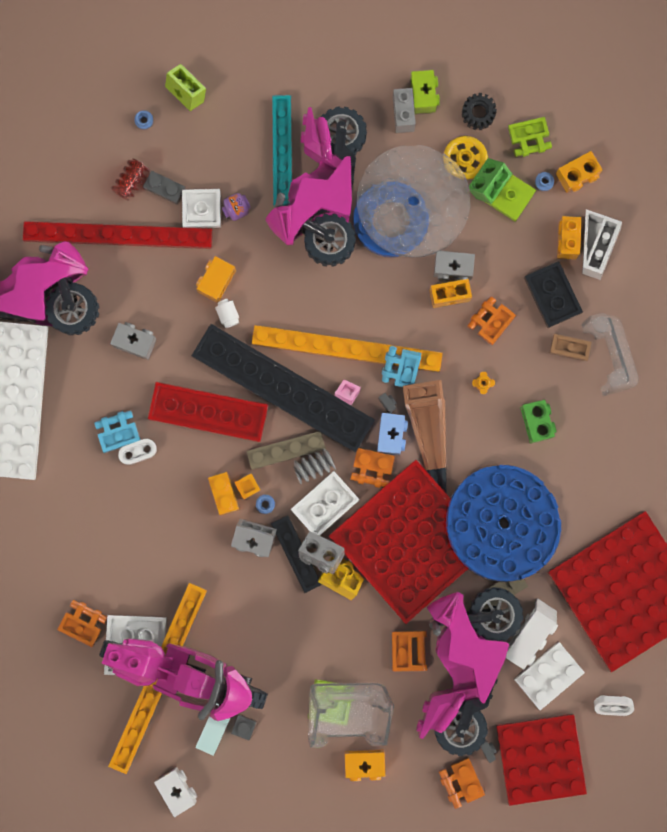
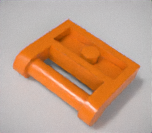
[392,631,428,671]

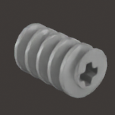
[293,448,336,484]

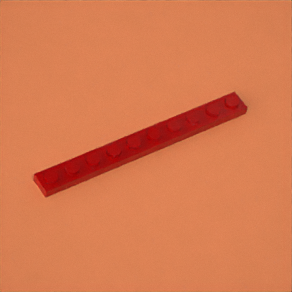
[23,221,213,249]

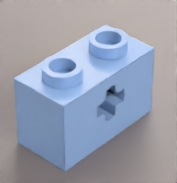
[377,413,408,455]

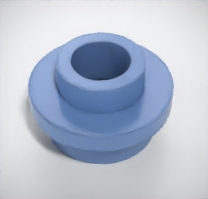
[134,111,153,129]
[535,172,554,191]
[256,495,275,514]

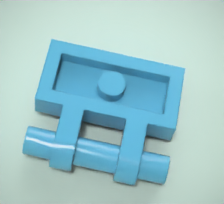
[381,346,421,387]
[94,410,141,453]

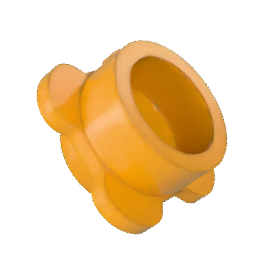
[472,372,495,394]

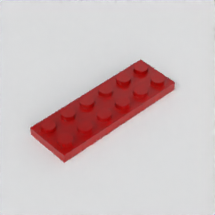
[148,382,269,443]

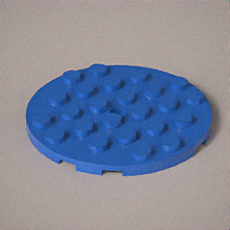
[446,465,561,582]

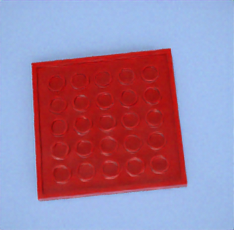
[329,460,469,624]
[547,511,667,673]

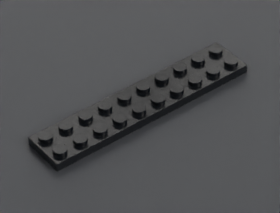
[191,324,375,453]

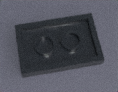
[524,261,583,329]

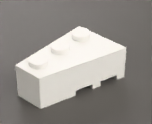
[582,210,622,280]
[506,598,558,670]

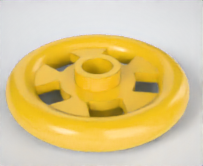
[443,136,488,180]

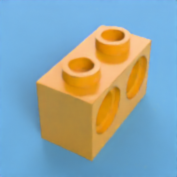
[556,151,602,193]
[557,216,581,260]

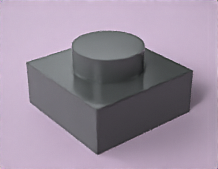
[378,393,397,414]
[231,714,257,741]
[480,740,497,763]

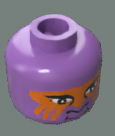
[222,193,251,221]

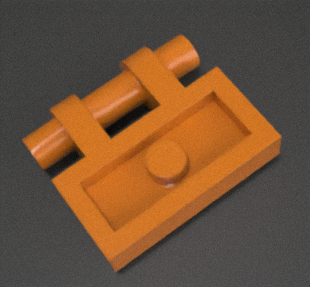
[467,296,516,346]
[351,448,395,488]
[57,600,107,647]
[439,757,485,809]

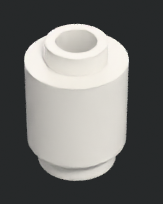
[215,299,239,328]

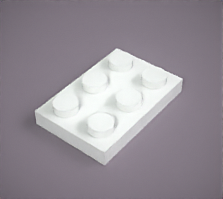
[291,471,359,536]
[514,642,585,710]

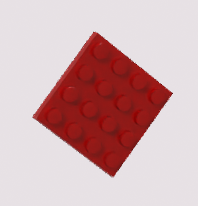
[496,714,587,806]

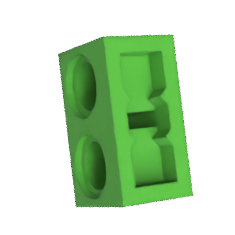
[467,158,512,204]
[520,400,557,444]

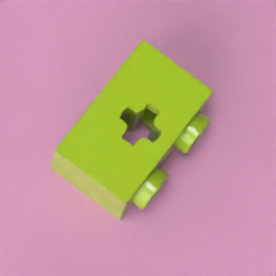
[165,64,206,111]
[410,70,440,114]

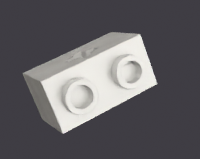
[154,767,197,817]

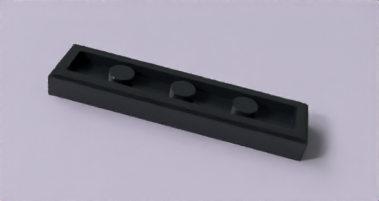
[271,515,322,594]

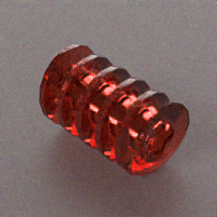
[111,158,150,201]

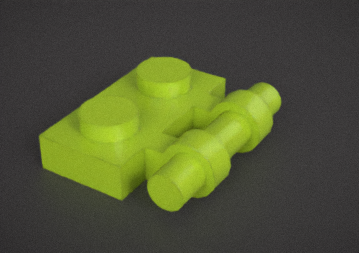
[508,117,552,157]

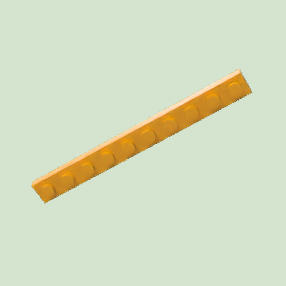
[252,325,443,372]
[108,583,207,774]

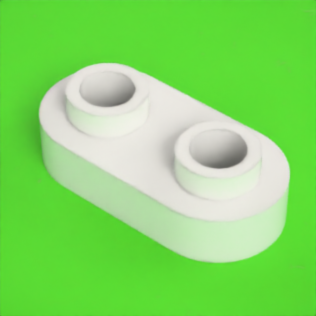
[118,439,157,465]
[594,695,634,716]

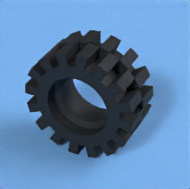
[462,93,497,130]

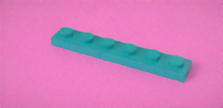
[272,95,292,207]

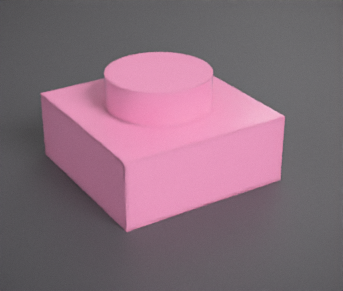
[335,380,361,405]

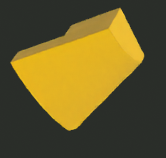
[318,556,364,600]

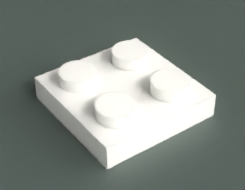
[182,189,221,228]

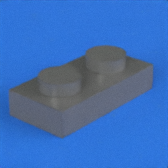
[143,170,186,204]

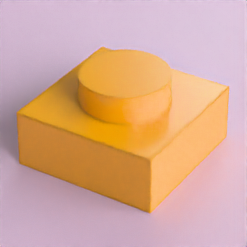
[234,473,261,500]

